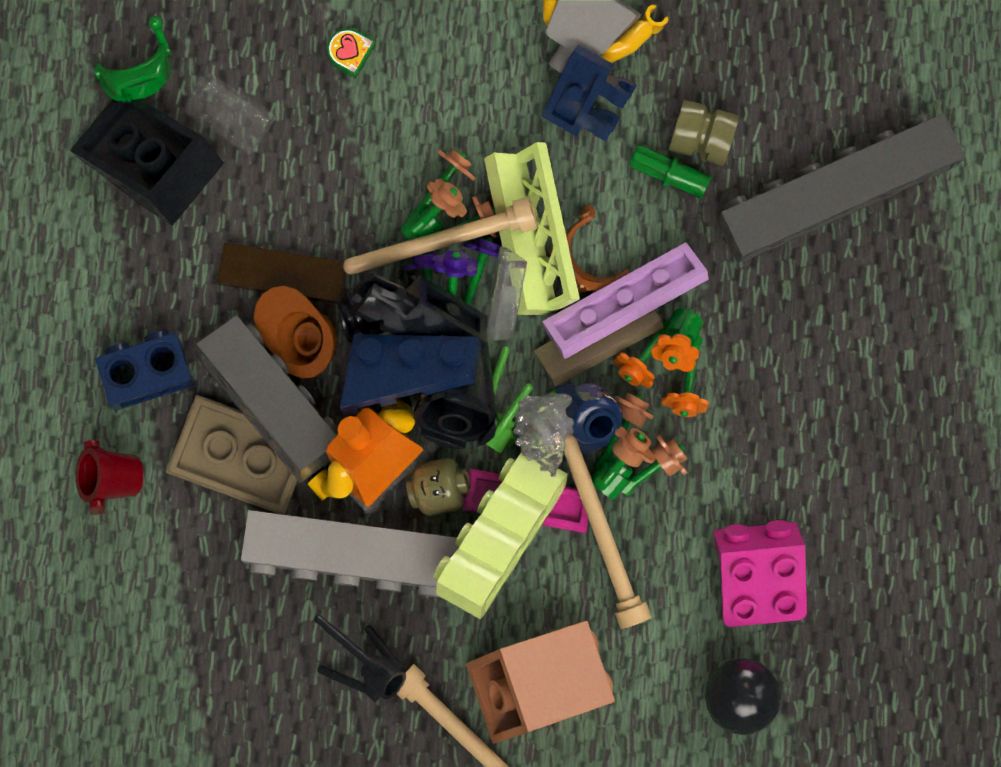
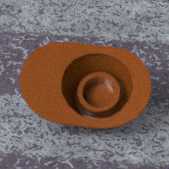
[254,286,338,379]

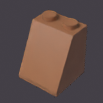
[465,621,615,744]

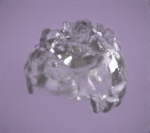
[513,393,574,477]

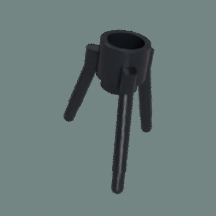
[314,615,406,702]

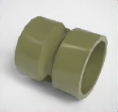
[669,99,739,167]

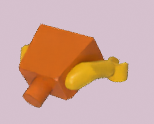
[308,398,423,507]

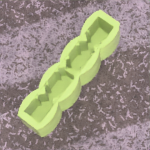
[433,450,568,619]

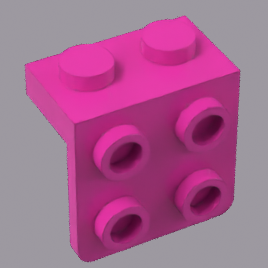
[713,520,807,627]

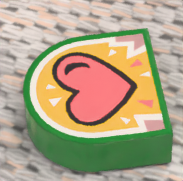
[327,29,376,79]

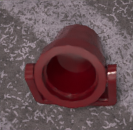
[75,440,143,515]

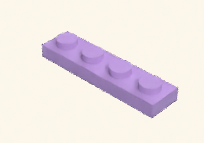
[542,242,709,359]

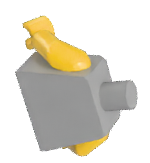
[543,0,668,73]

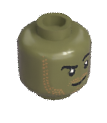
[406,457,471,516]

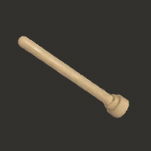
[343,196,539,274]
[560,433,652,629]
[397,664,509,767]

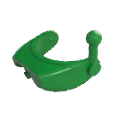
[93,16,172,103]

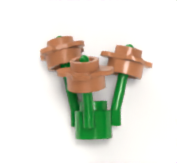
[591,393,688,500]

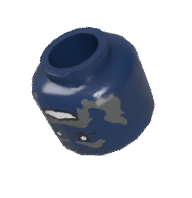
[561,383,622,446]

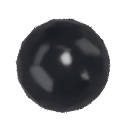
[705,658,781,735]

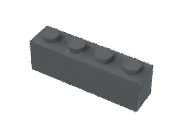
[196,315,338,483]

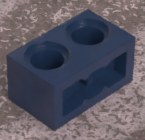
[95,330,195,411]

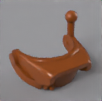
[548,205,629,293]

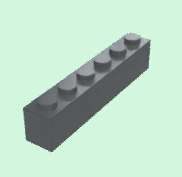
[717,113,966,264]

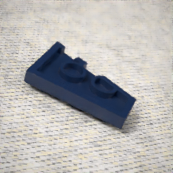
[340,334,481,417]

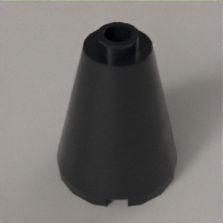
[413,342,498,449]

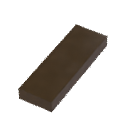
[217,242,346,304]

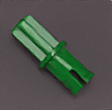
[629,146,712,199]

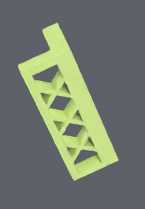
[484,142,580,315]

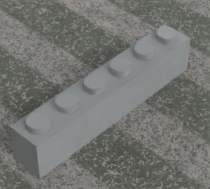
[241,510,459,598]

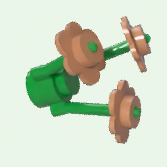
[400,149,497,241]

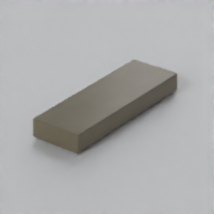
[534,310,663,387]

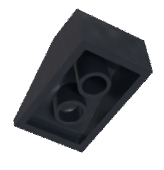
[70,99,224,226]

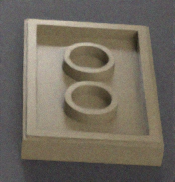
[166,395,298,515]

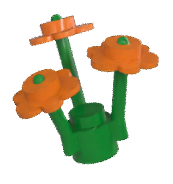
[614,309,709,417]

